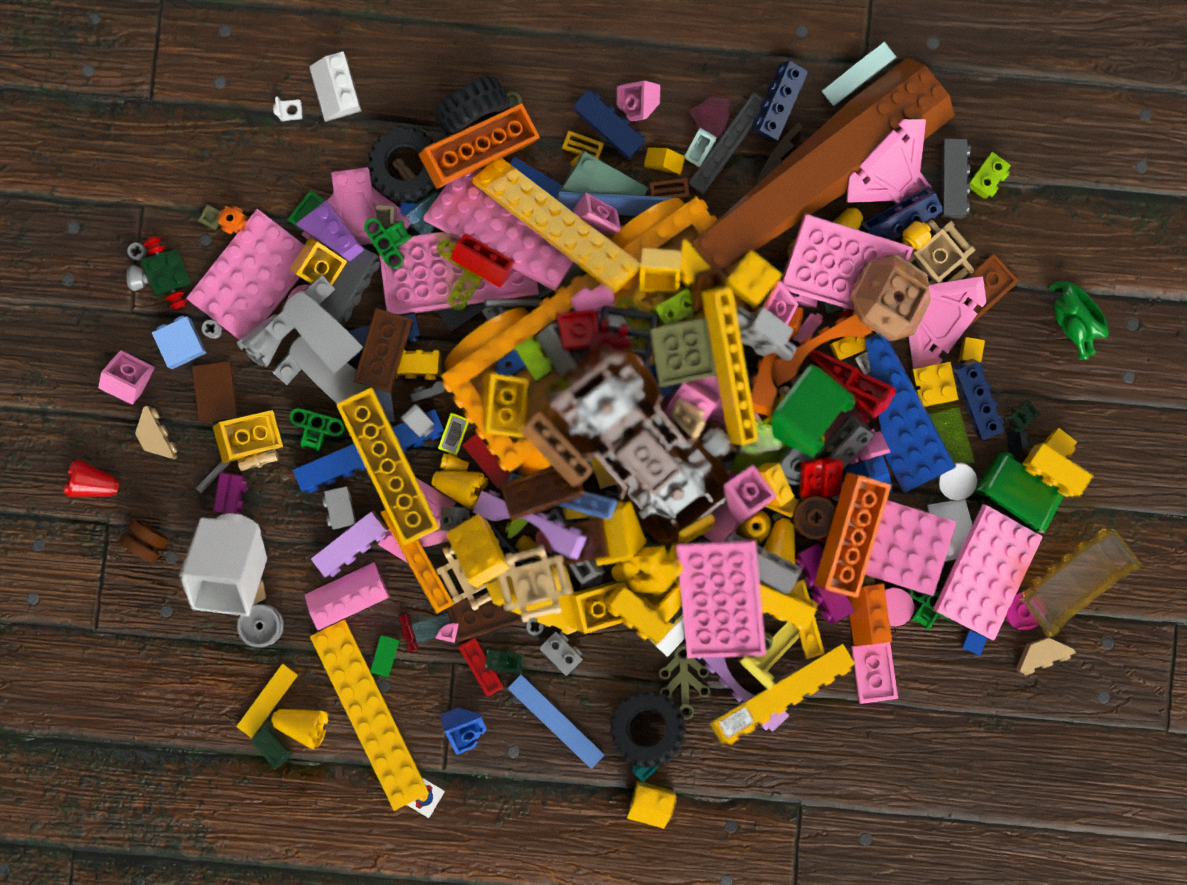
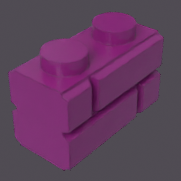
[213,473,247,514]

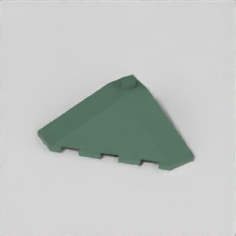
[555,150,648,200]

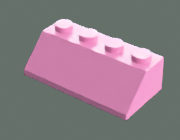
[304,562,390,630]

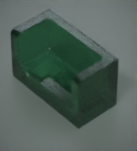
[250,726,294,769]

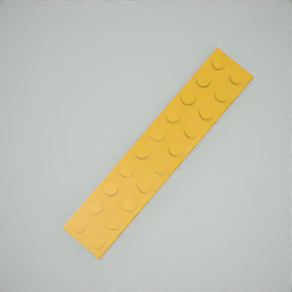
[472,158,641,293]
[310,619,429,811]

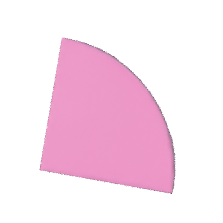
[435,623,459,643]

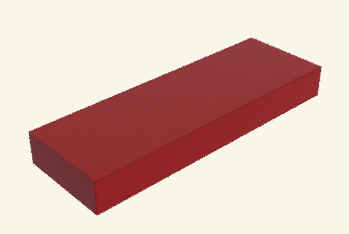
[462,433,511,490]
[458,637,504,697]

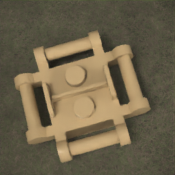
[902,219,976,285]
[436,538,509,611]
[496,544,573,622]

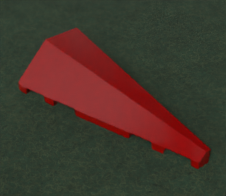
[809,349,896,418]

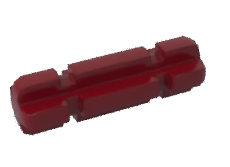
[398,614,418,652]

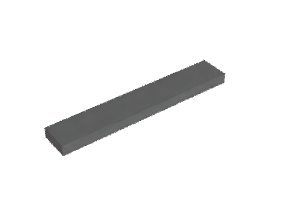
[688,92,764,195]

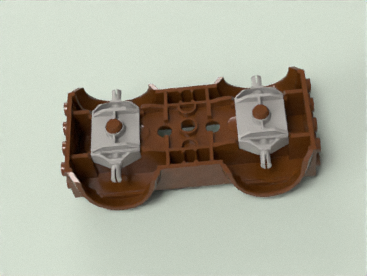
[545,342,730,544]

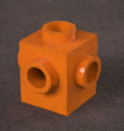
[217,206,247,234]

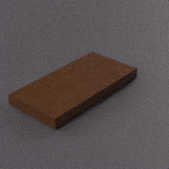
[354,308,413,393]
[500,467,585,521]
[447,592,530,642]

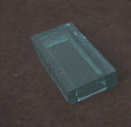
[411,613,451,643]

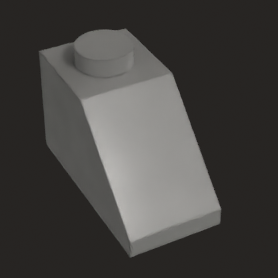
[402,405,435,438]

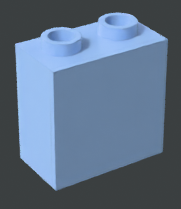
[152,316,207,369]

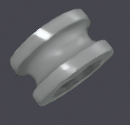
[127,243,146,261]
[526,618,544,635]

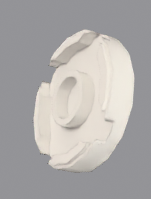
[938,462,977,500]

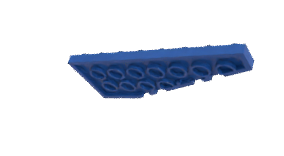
[865,333,956,493]

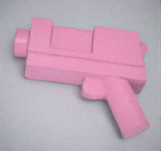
[792,313,823,346]

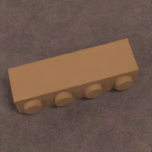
[519,413,594,487]

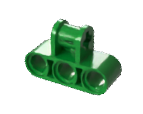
[364,218,413,270]
[289,408,346,452]
[907,588,954,630]

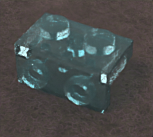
[404,191,439,235]

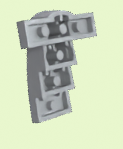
[265,274,363,374]
[272,335,368,404]

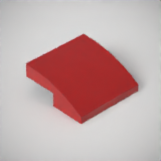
[799,458,843,499]

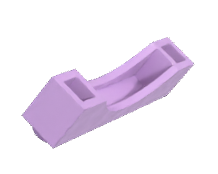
[473,490,586,559]
[698,657,789,732]

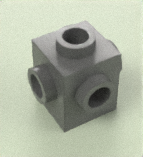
[440,507,469,532]

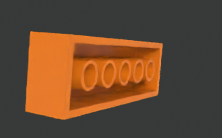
[419,104,540,189]
[814,472,891,598]

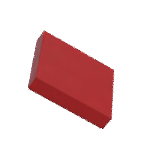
[556,310,599,351]

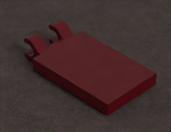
[588,319,632,357]

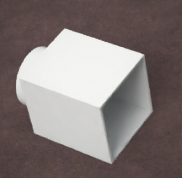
[181,514,267,616]

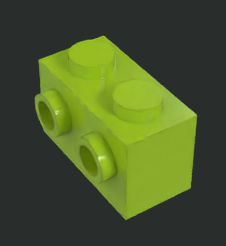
[969,152,1011,199]
[651,288,696,326]
[515,337,554,383]

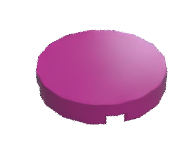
[1006,592,1044,630]

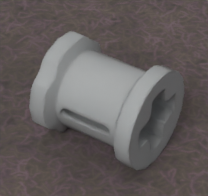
[201,320,222,339]

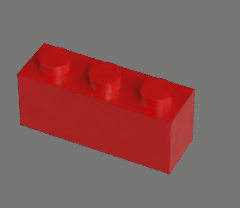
[451,233,515,288]

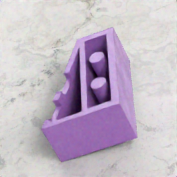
[296,201,364,262]

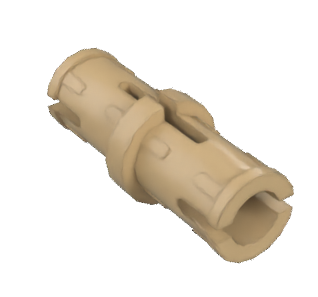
[238,449,279,471]

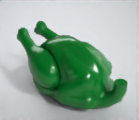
[1049,280,1109,360]

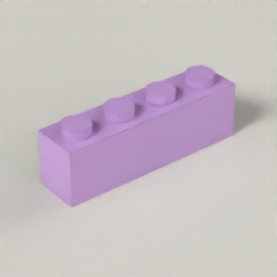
[311,511,388,577]

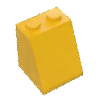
[590,501,647,566]
[627,780,676,828]

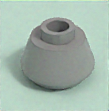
[127,265,148,291]

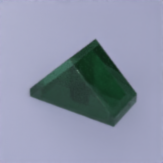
[1005,400,1040,432]
[485,650,524,674]

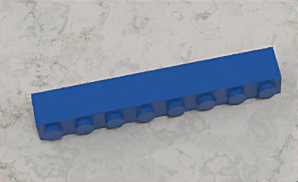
[293,409,444,494]

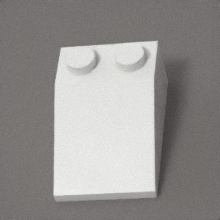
[927,499,973,561]

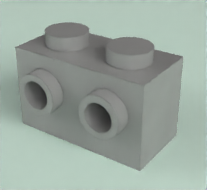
[322,487,357,530]
[539,632,583,676]

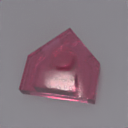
[689,96,731,138]

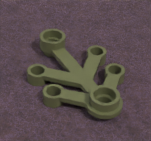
[659,644,710,720]

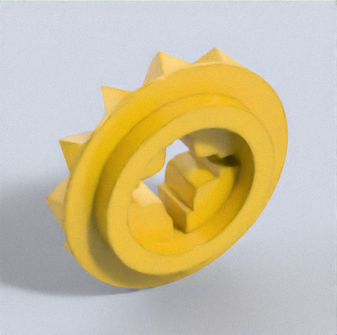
[634,286,665,312]

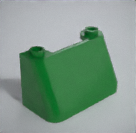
[771,364,855,458]
[974,451,1064,533]

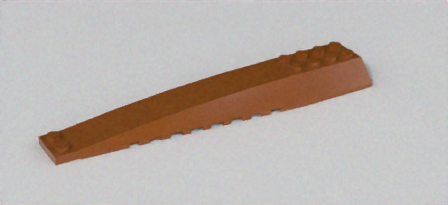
[691,58,955,272]

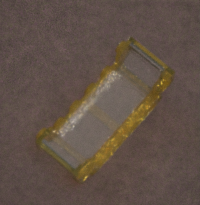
[1018,528,1143,637]

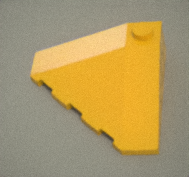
[485,556,578,635]

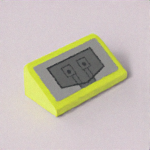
[438,413,469,456]

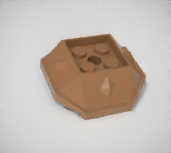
[849,254,931,341]

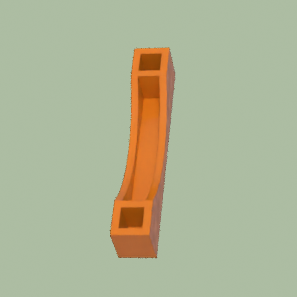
[750,307,803,416]
[771,310,874,386]

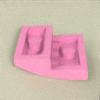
[571,284,616,315]

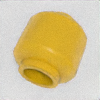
[902,221,931,250]

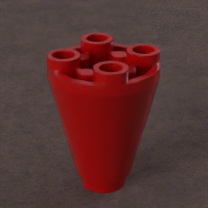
[63,459,120,497]

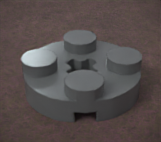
[779,447,816,484]

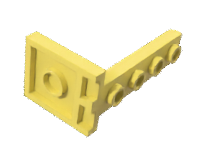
[737,618,816,690]

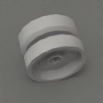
[237,604,284,648]

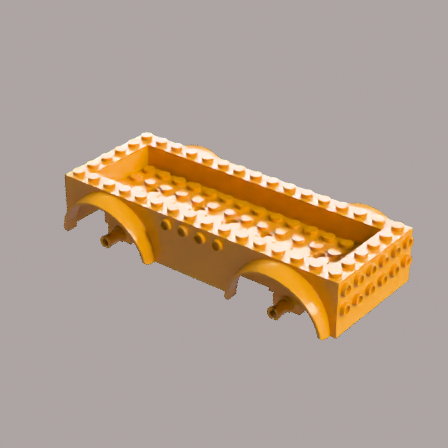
[441,197,760,476]

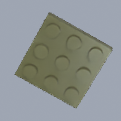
[649,317,717,387]

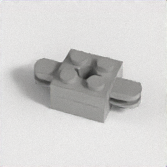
[735,306,797,360]

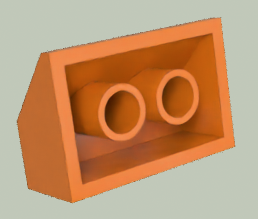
[847,583,892,645]

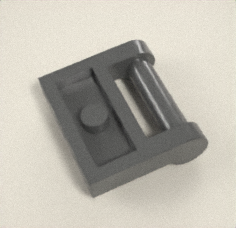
[410,381,445,402]

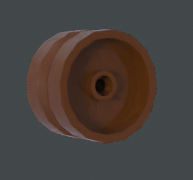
[792,496,836,539]
[118,518,170,563]

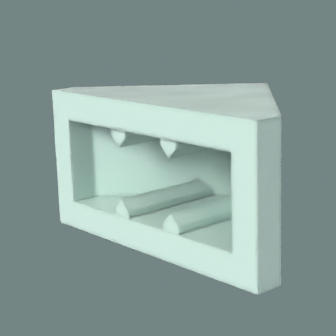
[685,128,716,167]

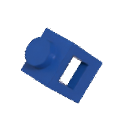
[495,349,526,377]

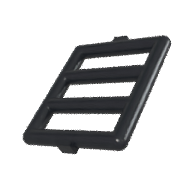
[598,306,659,369]

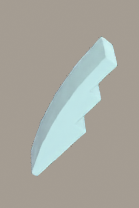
[822,42,896,106]

